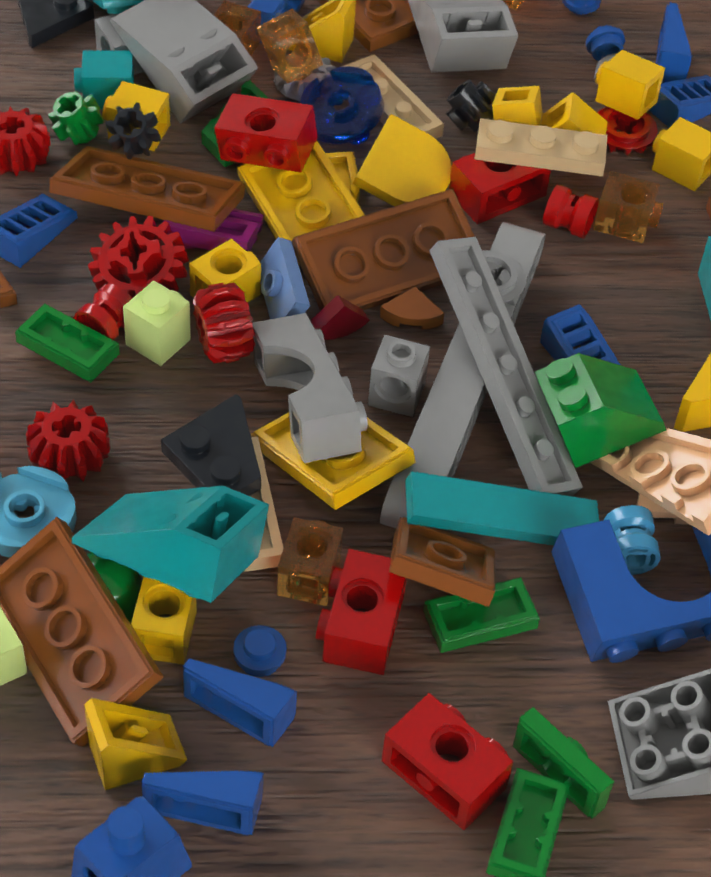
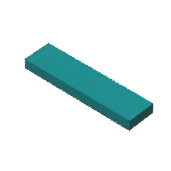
[405,471,600,546]

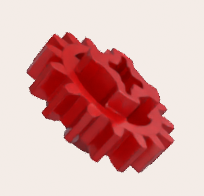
[88,216,189,298]

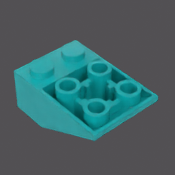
[72,486,269,603]

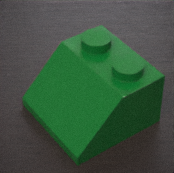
[534,353,666,468]

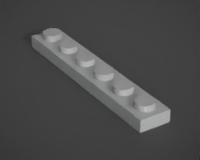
[429,237,583,496]

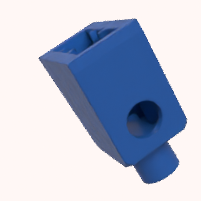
[71,796,192,877]

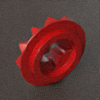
[597,107,658,156]

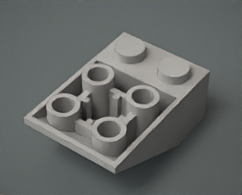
[110,0,258,124]
[408,0,518,73]
[608,669,711,800]

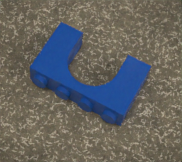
[551,520,711,663]

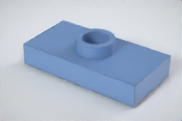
[260,237,310,319]

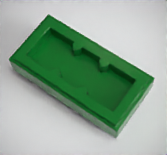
[15,303,120,383]
[423,577,540,653]
[513,707,614,819]
[486,768,571,877]

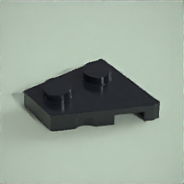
[17,0,94,48]
[161,394,261,496]

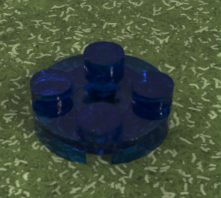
[300,66,384,145]

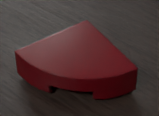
[310,295,370,340]

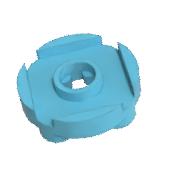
[0,466,77,558]

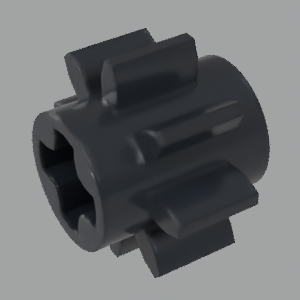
[446,80,496,132]
[105,102,161,160]

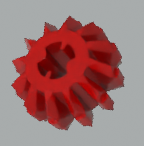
[0,106,51,177]
[193,282,255,364]
[26,399,111,482]

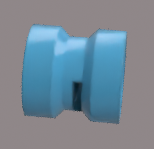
[603,505,661,575]

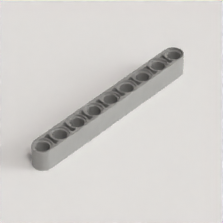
[380,222,546,528]

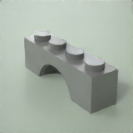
[252,313,368,463]

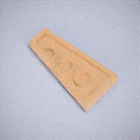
[590,428,711,536]

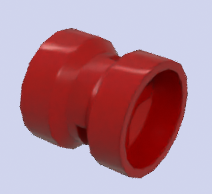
[542,184,599,239]
[73,284,132,340]

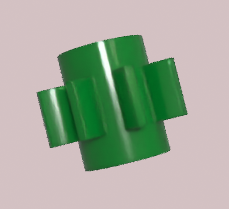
[48,91,104,145]

